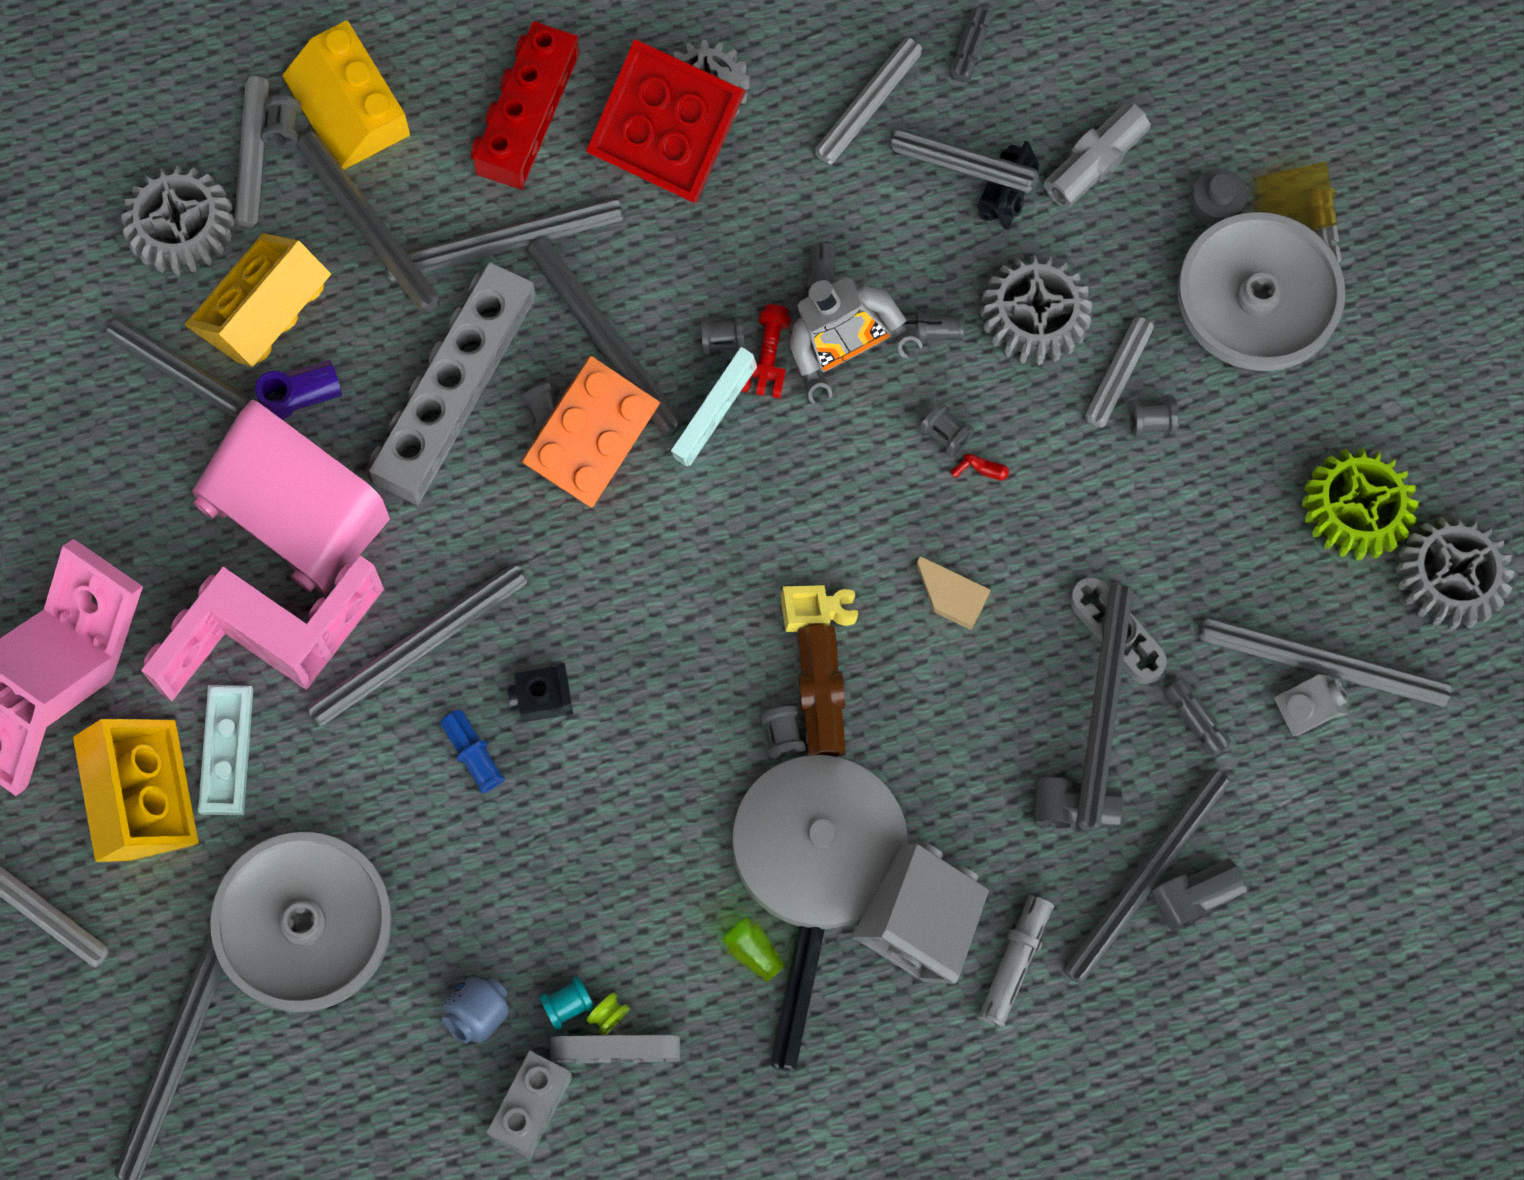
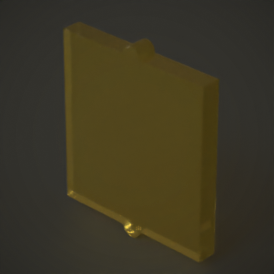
[1256,161,1338,231]

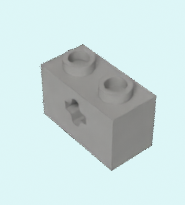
[487,1050,572,1159]

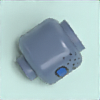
[442,976,509,1044]

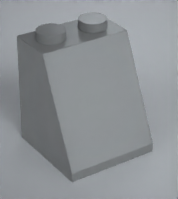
[852,842,989,984]

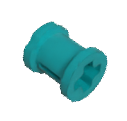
[538,975,595,1031]

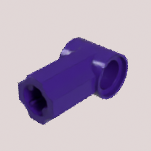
[255,359,342,420]

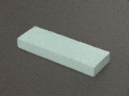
[671,347,757,466]
[198,685,253,815]

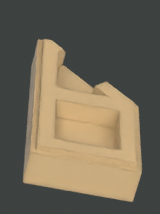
[917,556,991,630]

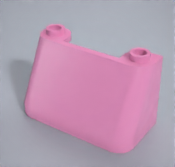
[192,400,390,596]

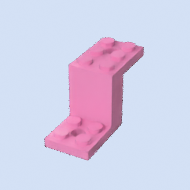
[0,539,143,796]
[141,555,384,701]

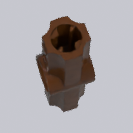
[798,624,846,757]

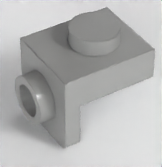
[1274,674,1349,736]

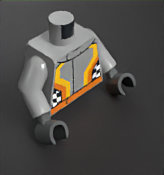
[789,278,923,405]

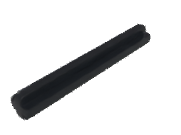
[770,926,825,1072]

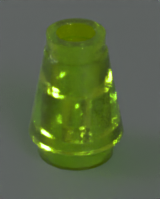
[721,916,786,983]

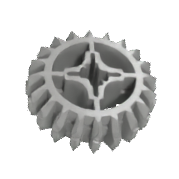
[121,165,235,276]
[980,254,1093,366]
[1396,515,1515,630]

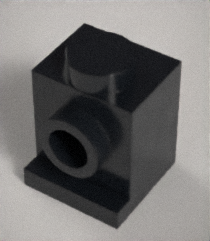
[507,663,573,722]

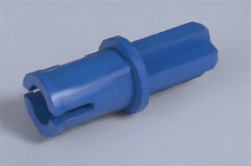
[441,709,505,794]

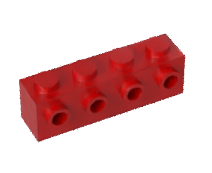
[471,21,580,190]

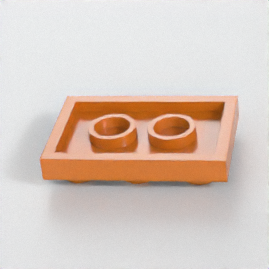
[520,356,661,508]

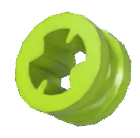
[586,992,630,1036]

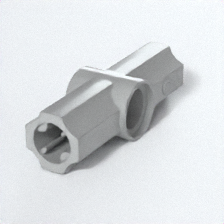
[1043,102,1151,209]

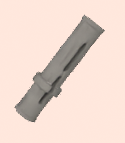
[977,895,1054,1029]

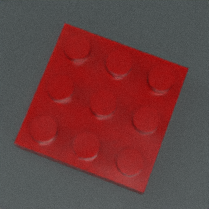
[586,39,746,203]

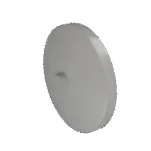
[1178,212,1345,371]
[732,755,908,929]
[210,832,392,1012]

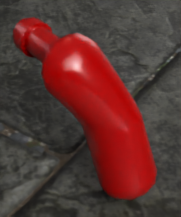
[949,454,1009,481]

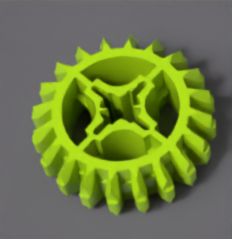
[1302,447,1419,561]

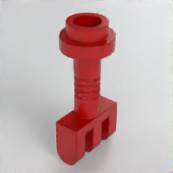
[741,304,791,399]

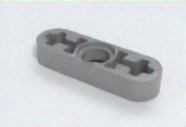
[1070,578,1167,684]
[550,1035,680,1063]

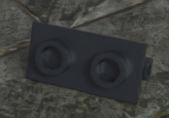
[977,141,1039,230]

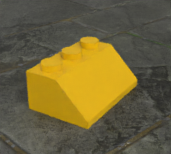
[282,20,410,170]
[184,233,331,367]
[73,719,199,862]

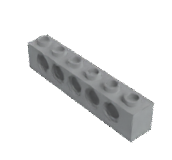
[368,262,536,506]

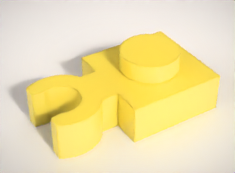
[780,585,858,632]

